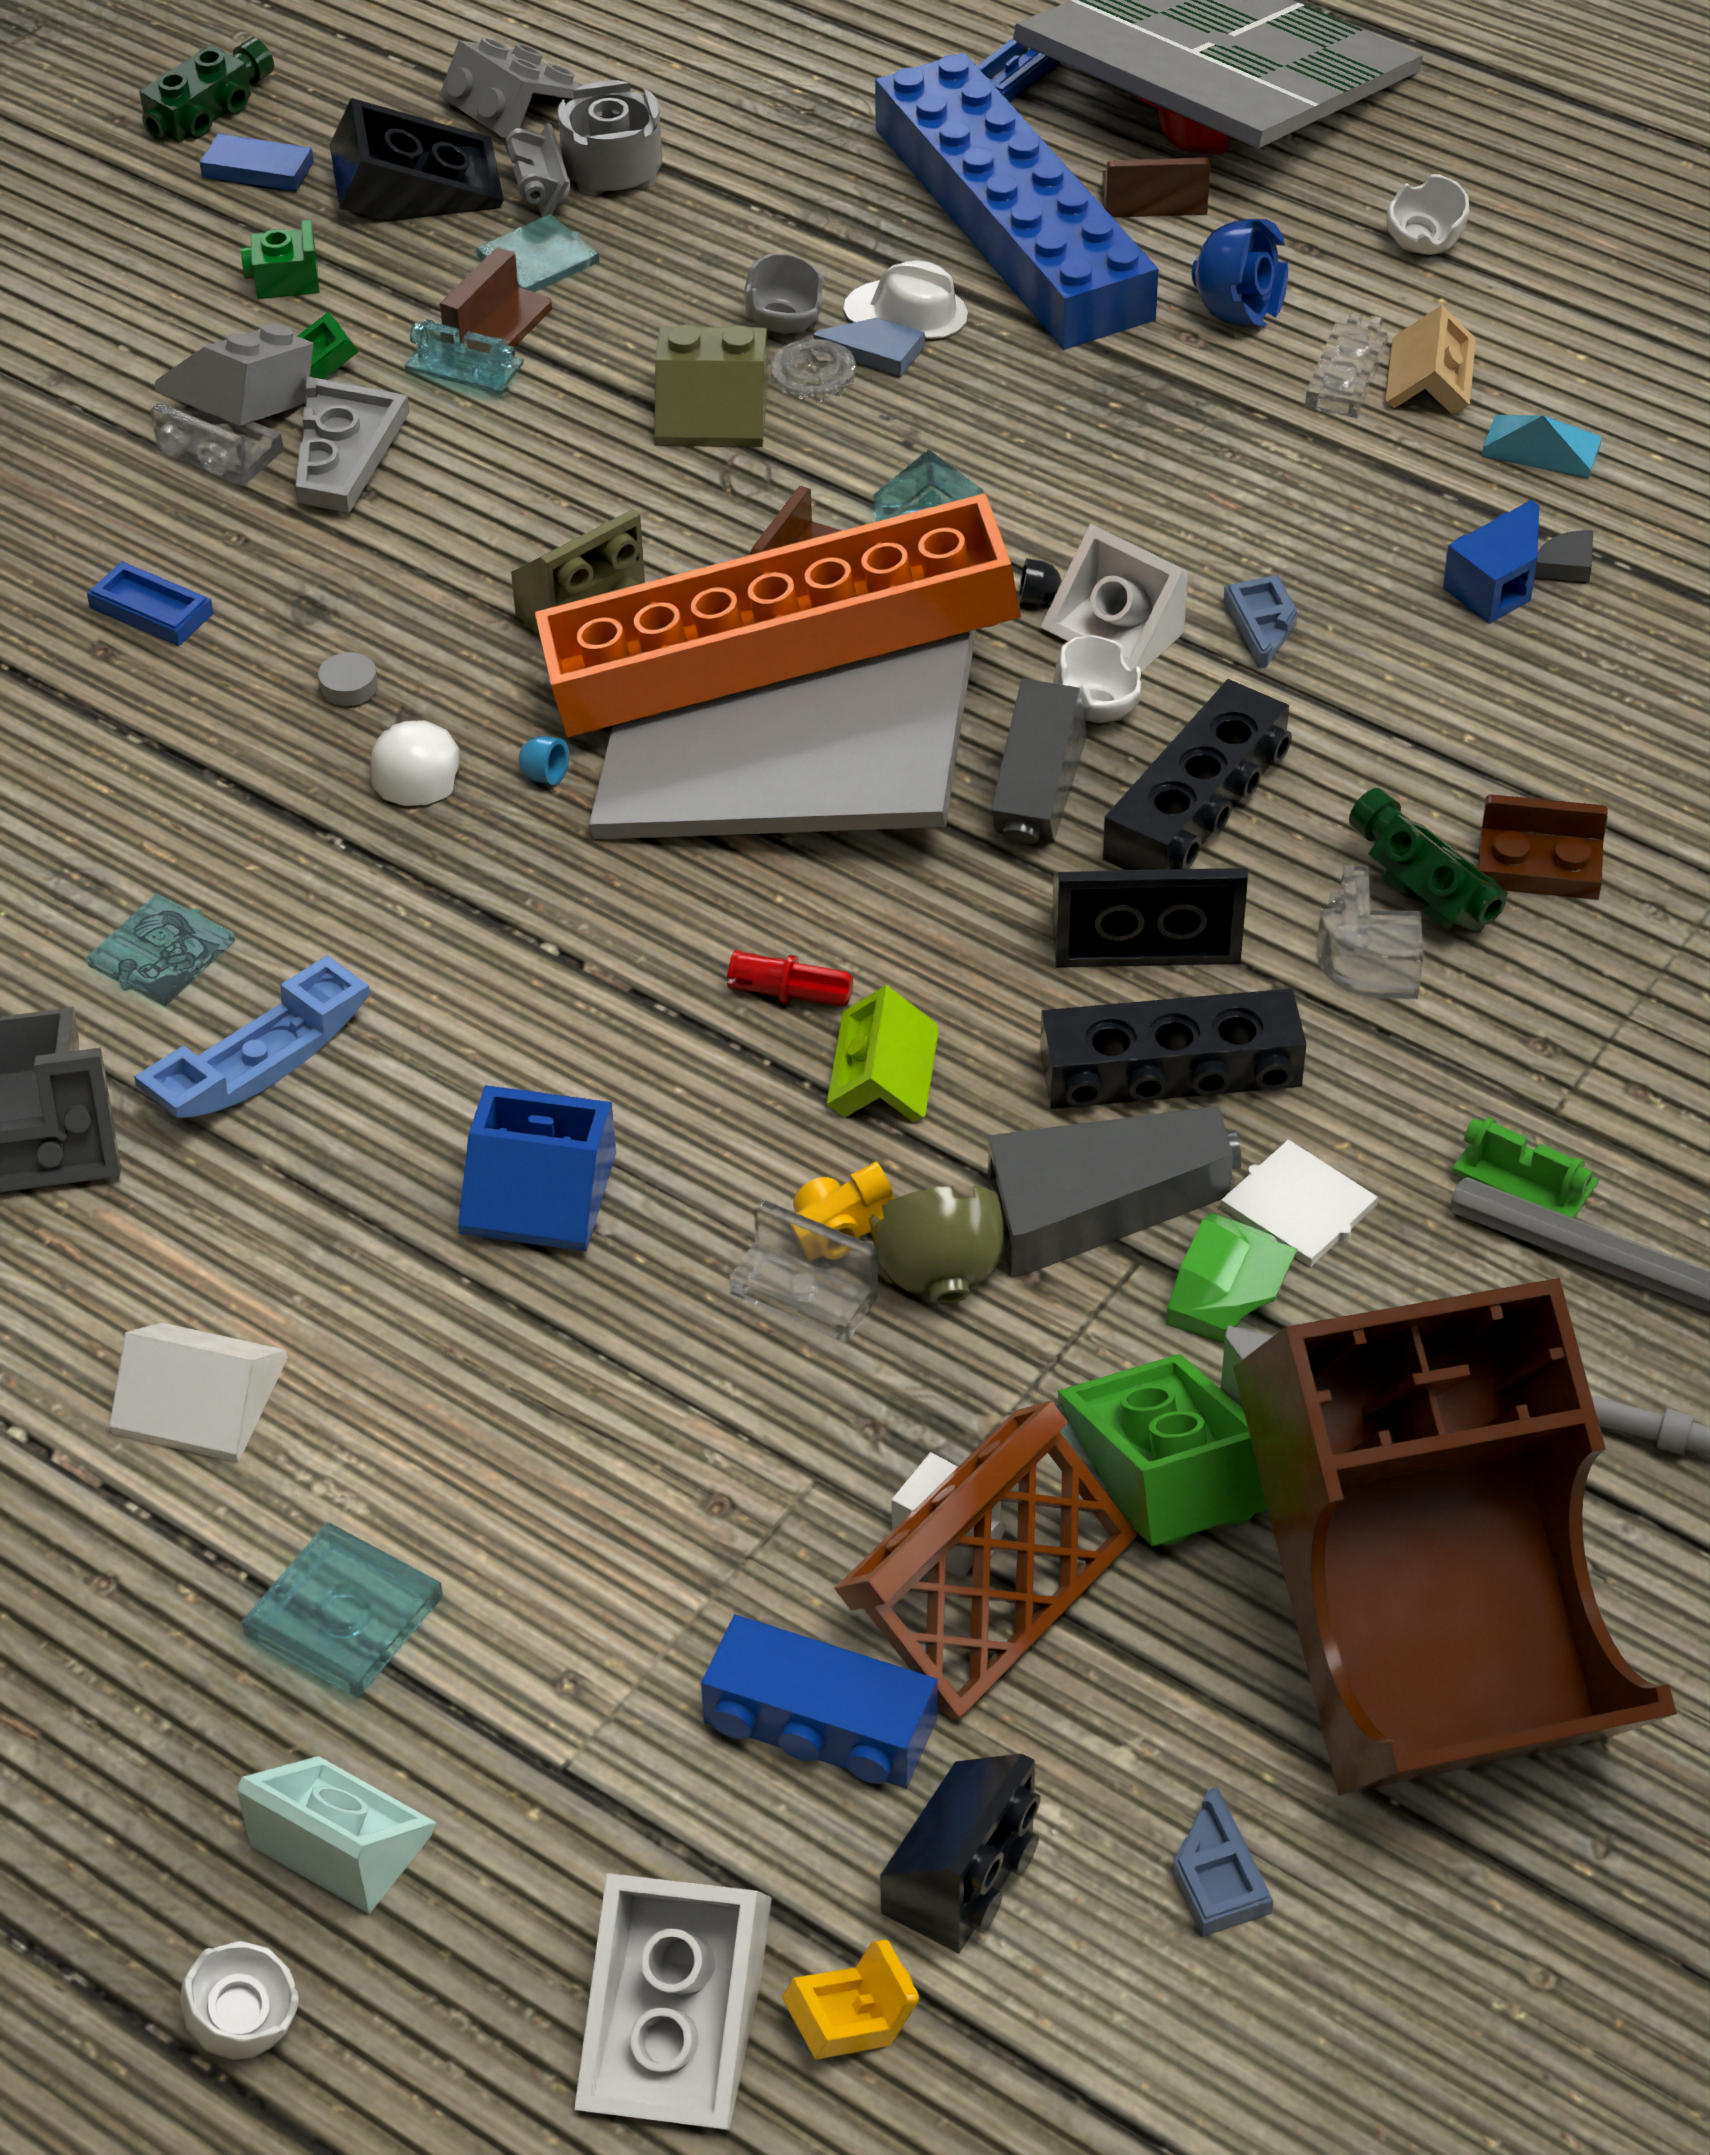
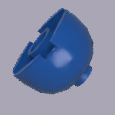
[1191,219,1288,327]

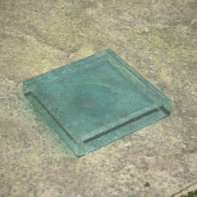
[241,1522,443,1698]

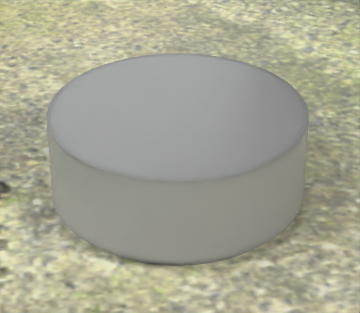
[318,652,378,706]

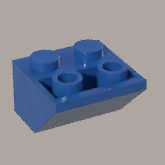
[458,1085,616,1252]

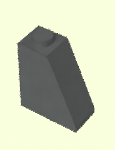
[991,678,1087,844]

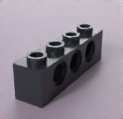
[1103,679,1292,870]
[1040,988,1307,1109]

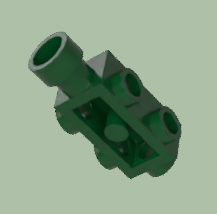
[139,38,274,143]
[1349,788,1508,933]

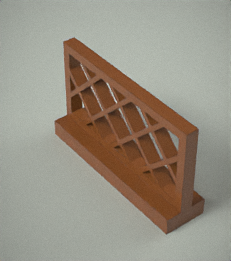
[834,1400,1138,1720]

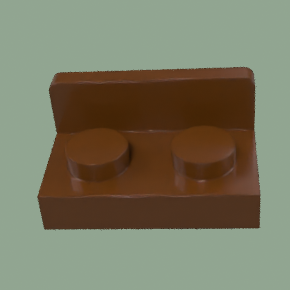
[1478,794,1608,900]

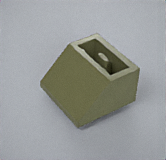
[511,509,645,636]

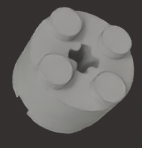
[558,80,662,196]

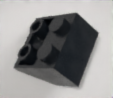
[880,1753,1041,1954]

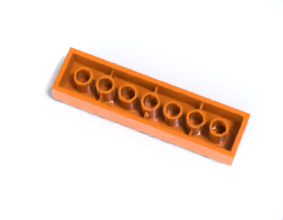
[535,493,1021,737]

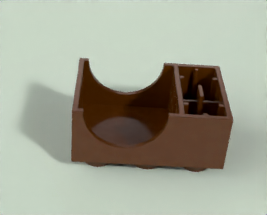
[1233,1278,1677,1795]

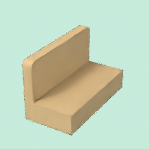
[1385,305,1476,415]

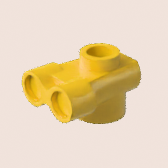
[792,1161,894,1257]

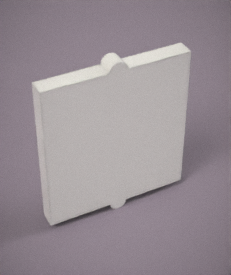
[1220,1139,1378,1267]

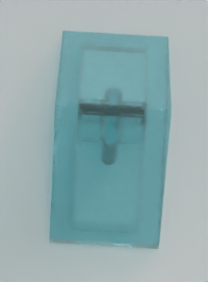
[873,449,984,522]

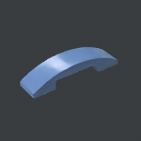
[134,955,370,1118]

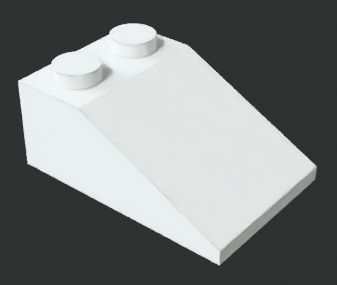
[574,1873,772,2130]

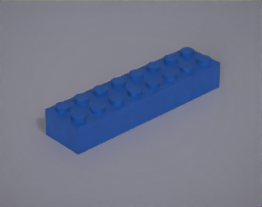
[875,53,1159,350]

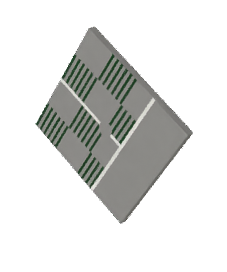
[1013,0,1423,149]

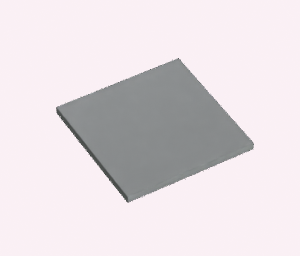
[589,630,976,840]

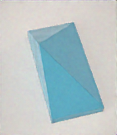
[1482,415,1602,478]

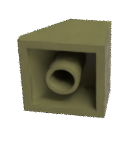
[654,325,769,447]

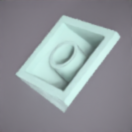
[237,1756,437,1914]

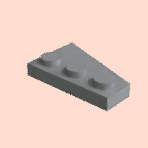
[296,376,409,513]

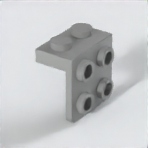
[439,38,580,138]

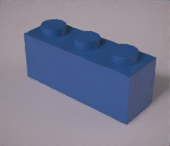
[701,1614,938,1789]

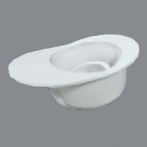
[843,260,968,339]

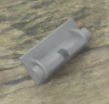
[505,123,570,223]

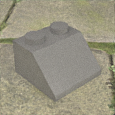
[154,323,314,426]

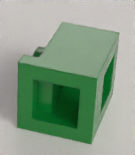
[241,220,320,299]

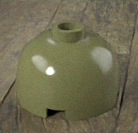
[869,1186,1005,1304]

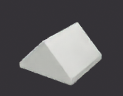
[1040,523,1188,672]
[109,1323,288,1463]

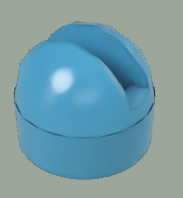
[519,736,569,785]

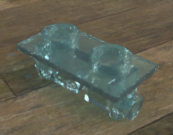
[405,319,524,394]

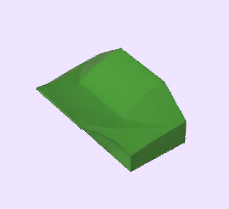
[1166,1213,1298,1343]

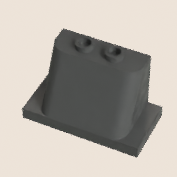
[0,1007,121,1192]

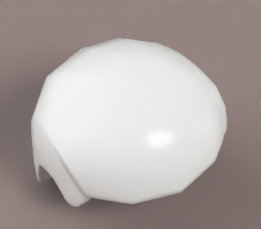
[1386,174,1470,255]
[1053,635,1141,723]
[371,720,460,806]
[180,1941,299,2060]

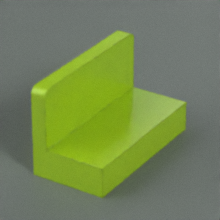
[826,985,939,1122]

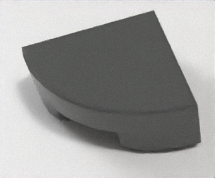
[1535,530,1593,582]

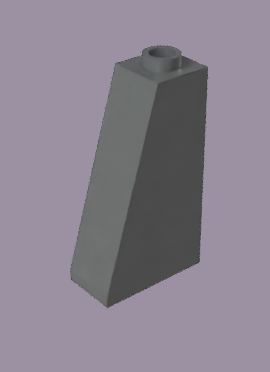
[988,1106,1241,1277]

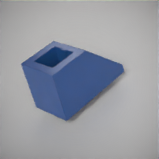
[1443,500,1539,624]

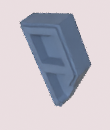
[813,317,925,376]
[1223,575,1297,668]
[1173,1787,1273,1937]

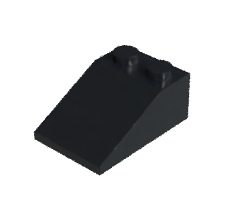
[329,98,504,221]

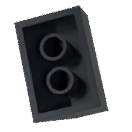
[1052,868,1248,968]

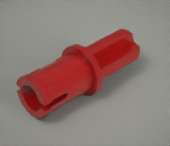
[727,950,853,1007]

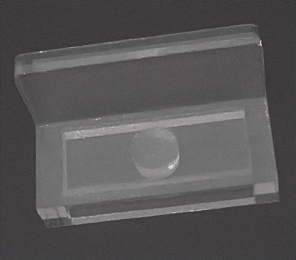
[729,1200,878,1344]

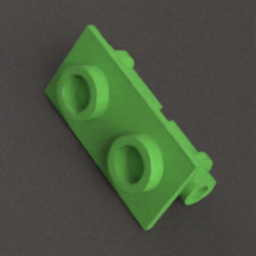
[1452,1117,1599,1218]

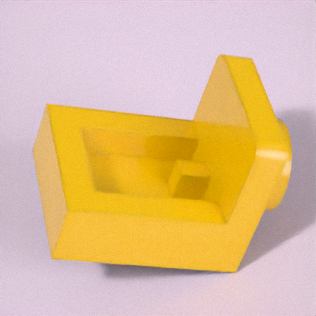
[782,1939,919,2060]

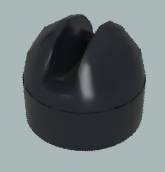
[1018,558,1062,606]

